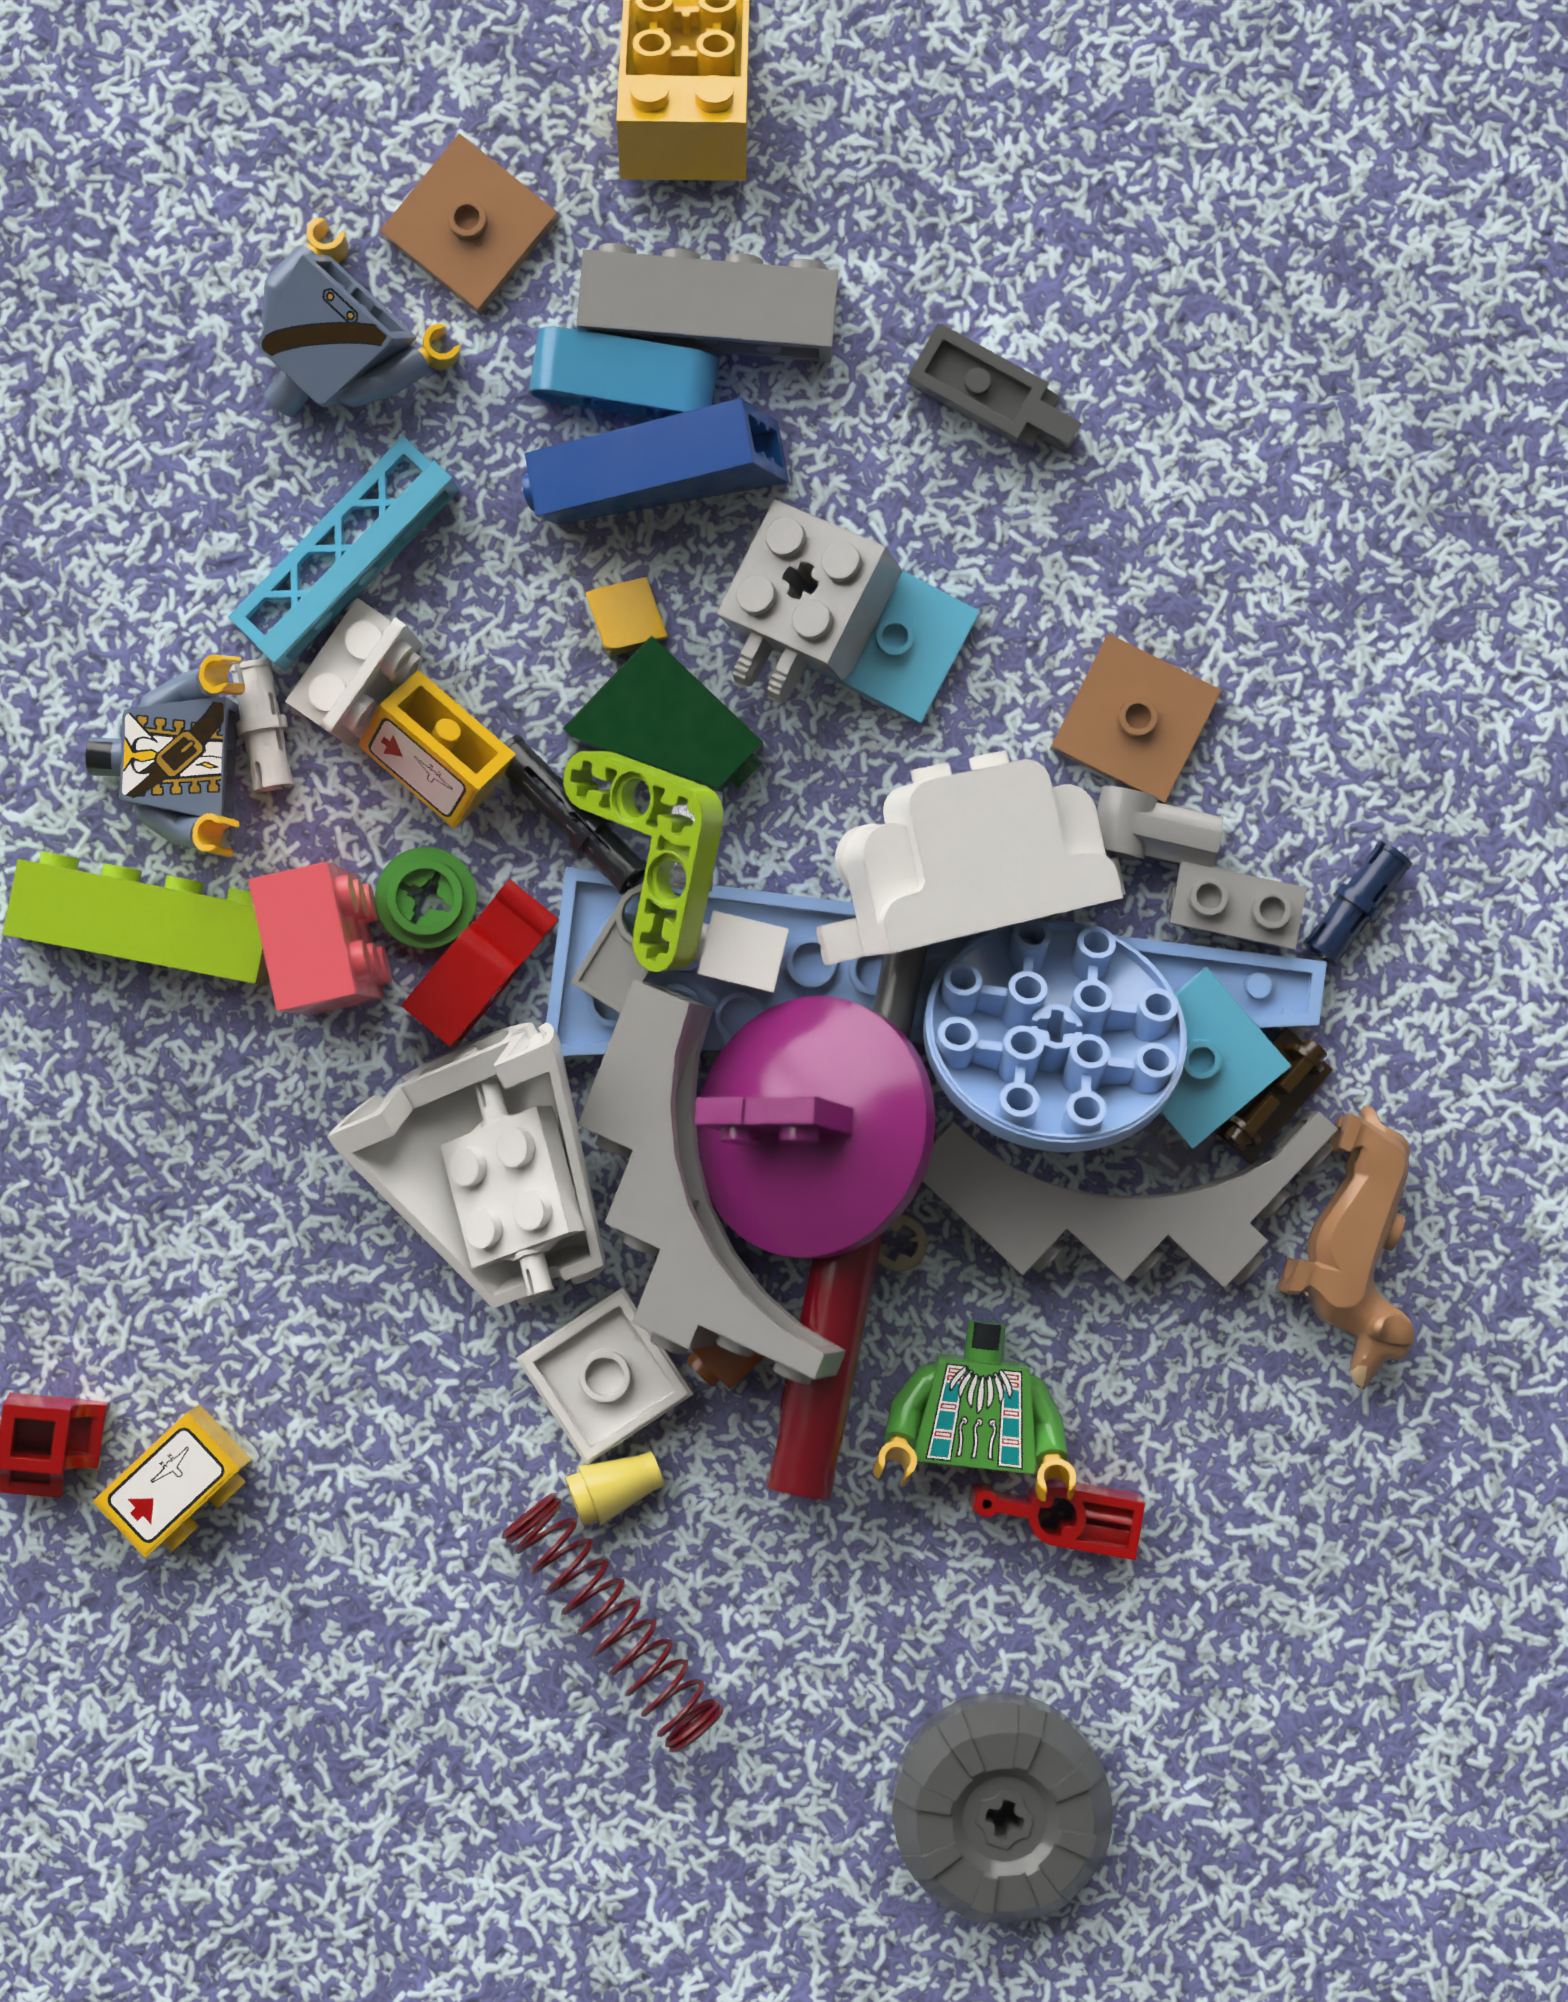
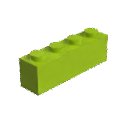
[2,851,269,986]

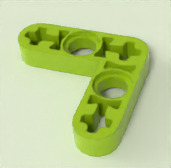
[563,751,724,972]

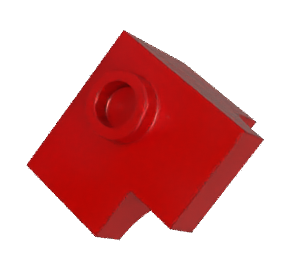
[0,1392,107,1498]

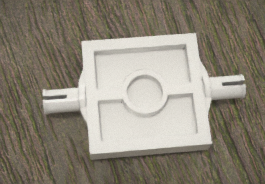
[440,1078,585,1297]

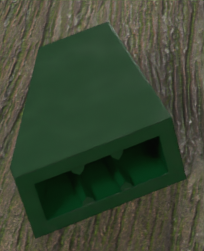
[563,635,764,794]

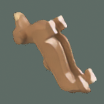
[1275,1106,1414,1389]

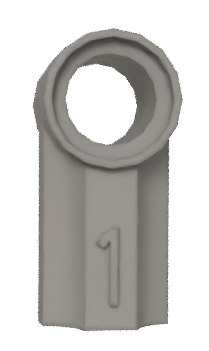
[1097,786,1224,868]

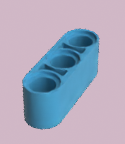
[528,326,720,420]

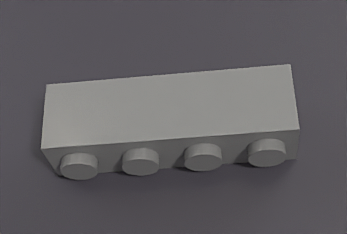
[576,243,838,363]

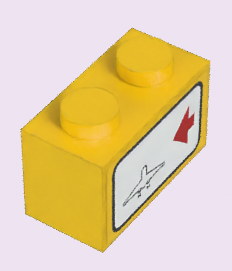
[358,670,516,829]
[92,1405,252,1558]

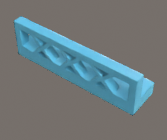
[228,436,460,671]

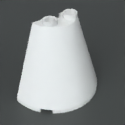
[327,1022,606,1309]

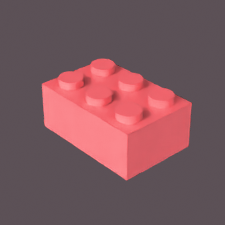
[248,862,392,1015]

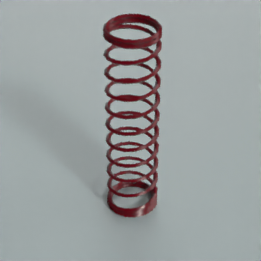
[501,1493,724,1753]

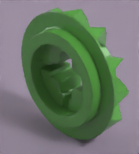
[375,847,478,949]

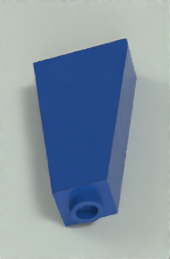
[522,398,789,525]

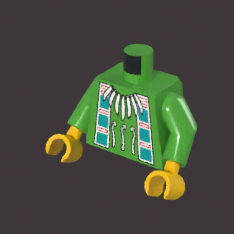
[873,1320,1076,1501]

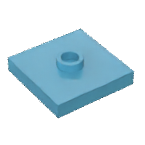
[809,571,980,725]
[1160,967,1291,1149]

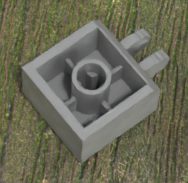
[716,499,903,704]

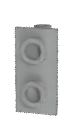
[1167,861,1307,950]

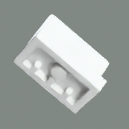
[285,598,423,747]

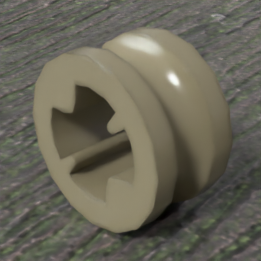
[878,1213,927,1272]

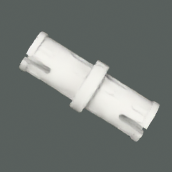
[230,659,294,792]

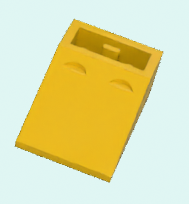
[616,0,749,181]

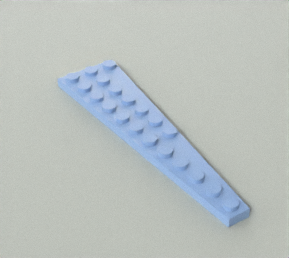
[546,867,1327,1056]

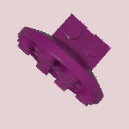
[695,996,935,1259]

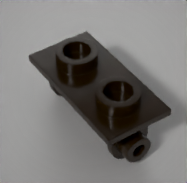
[1214,1027,1333,1164]

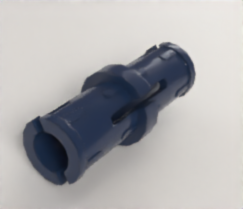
[1303,841,1412,966]

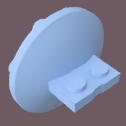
[923,919,1187,1152]

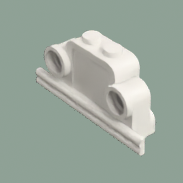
[816,750,1126,965]

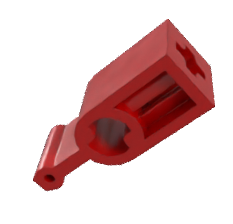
[401,879,559,1047]
[969,1479,1145,1560]

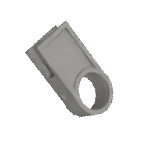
[570,884,677,1013]

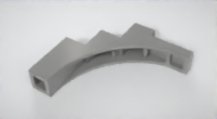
[922,1110,1338,1288]

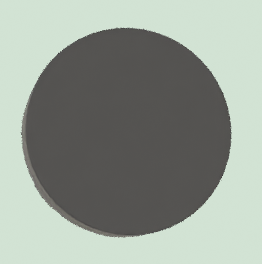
[891,1692,1113,1924]

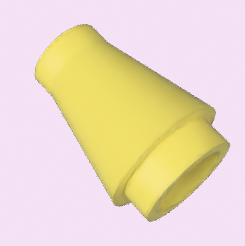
[565,1451,665,1526]

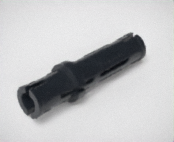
[504,735,647,895]

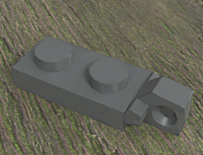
[907,323,1082,454]

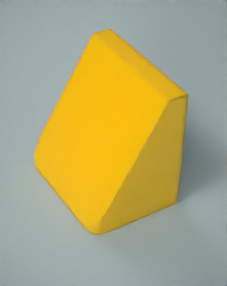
[585,577,668,658]

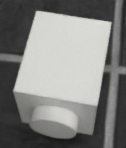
[694,910,789,994]

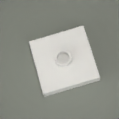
[516,1286,694,1465]

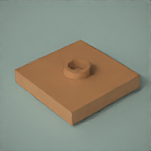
[379,133,559,315]
[1050,633,1222,804]

